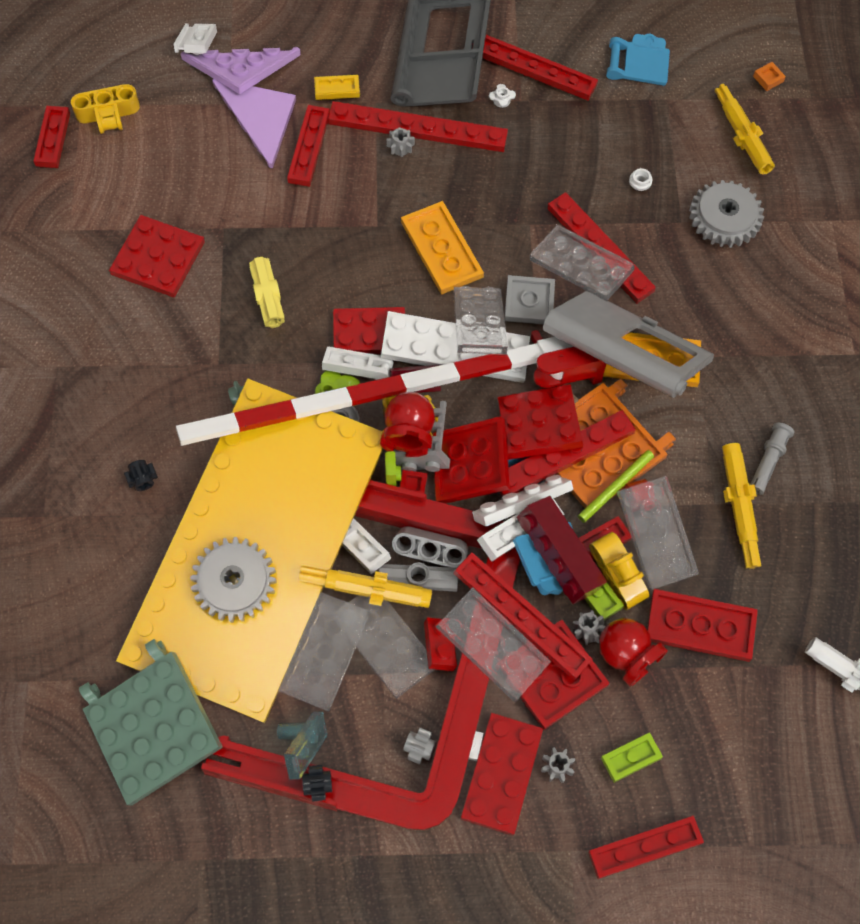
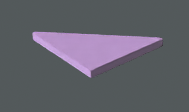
[181,47,300,94]
[213,78,296,168]

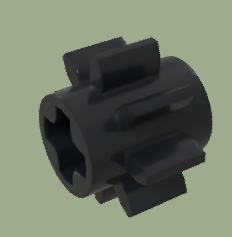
[124,460,158,491]
[302,765,333,802]

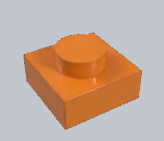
[753,62,786,91]

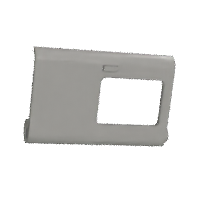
[543,291,714,398]

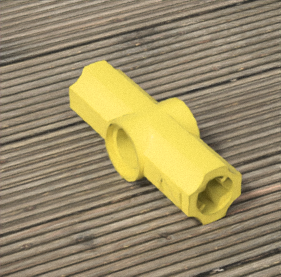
[249,257,285,328]

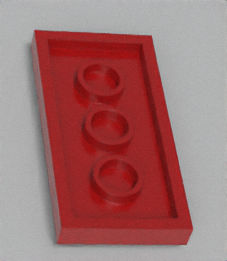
[647,589,758,662]
[460,713,543,836]

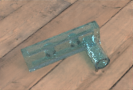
[277,712,328,779]

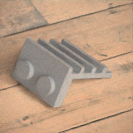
[394,401,450,472]

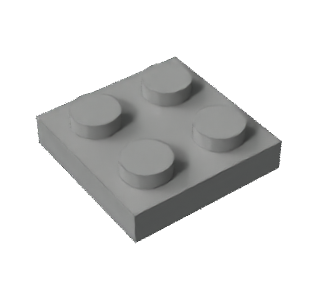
[504,275,555,324]

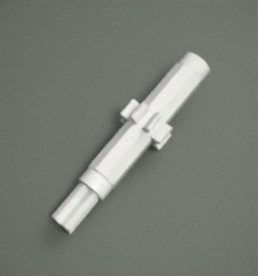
[805,637,860,692]

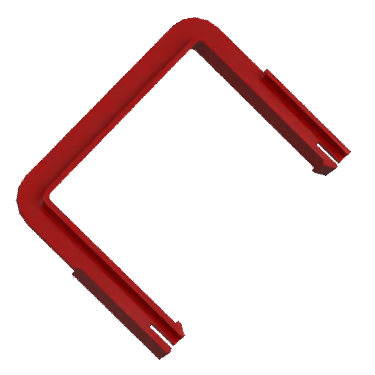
[201,480,520,830]

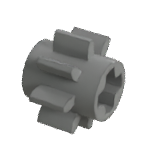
[387,127,415,157]
[573,610,605,645]
[403,728,436,764]
[541,747,575,783]

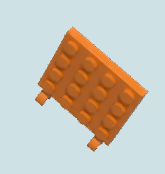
[556,378,676,508]

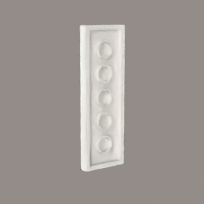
[380,311,530,383]

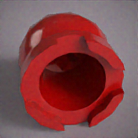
[380,391,435,457]
[599,618,668,687]

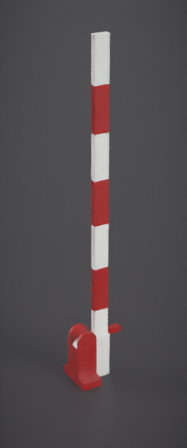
[176,330,607,446]

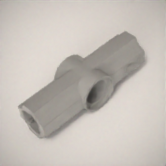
[379,562,458,592]

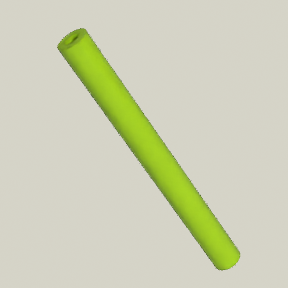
[578,450,654,523]

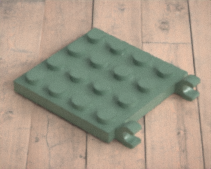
[79,639,223,805]

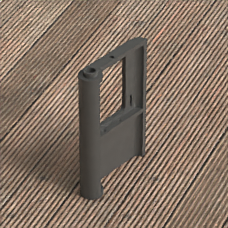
[391,0,491,107]

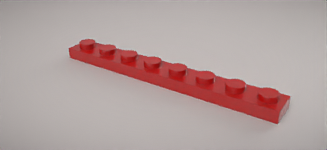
[328,101,508,152]

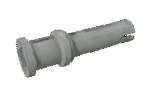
[750,423,795,495]

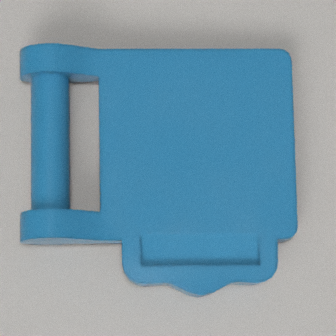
[606,33,670,86]
[513,522,573,595]

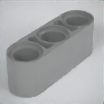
[392,527,468,568]

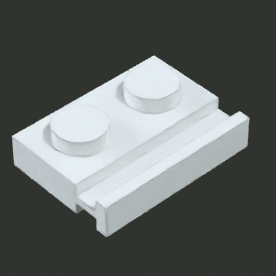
[174,23,217,55]

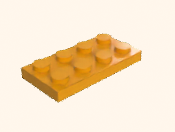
[401,201,484,295]
[603,332,701,387]

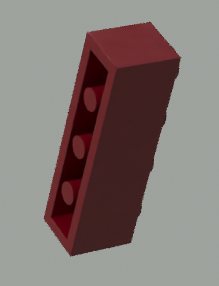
[516,496,607,604]

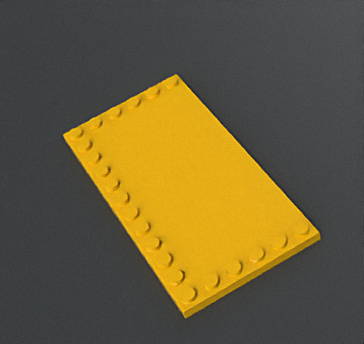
[116,379,383,723]

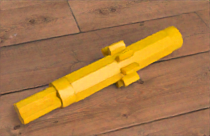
[715,84,775,175]
[722,443,761,569]
[299,565,432,608]

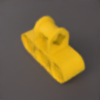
[71,84,140,134]
[589,532,649,610]

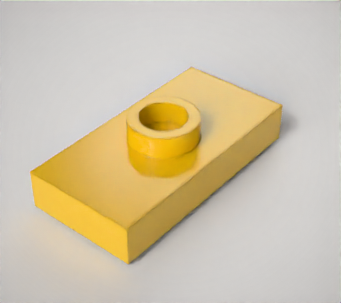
[314,75,360,100]

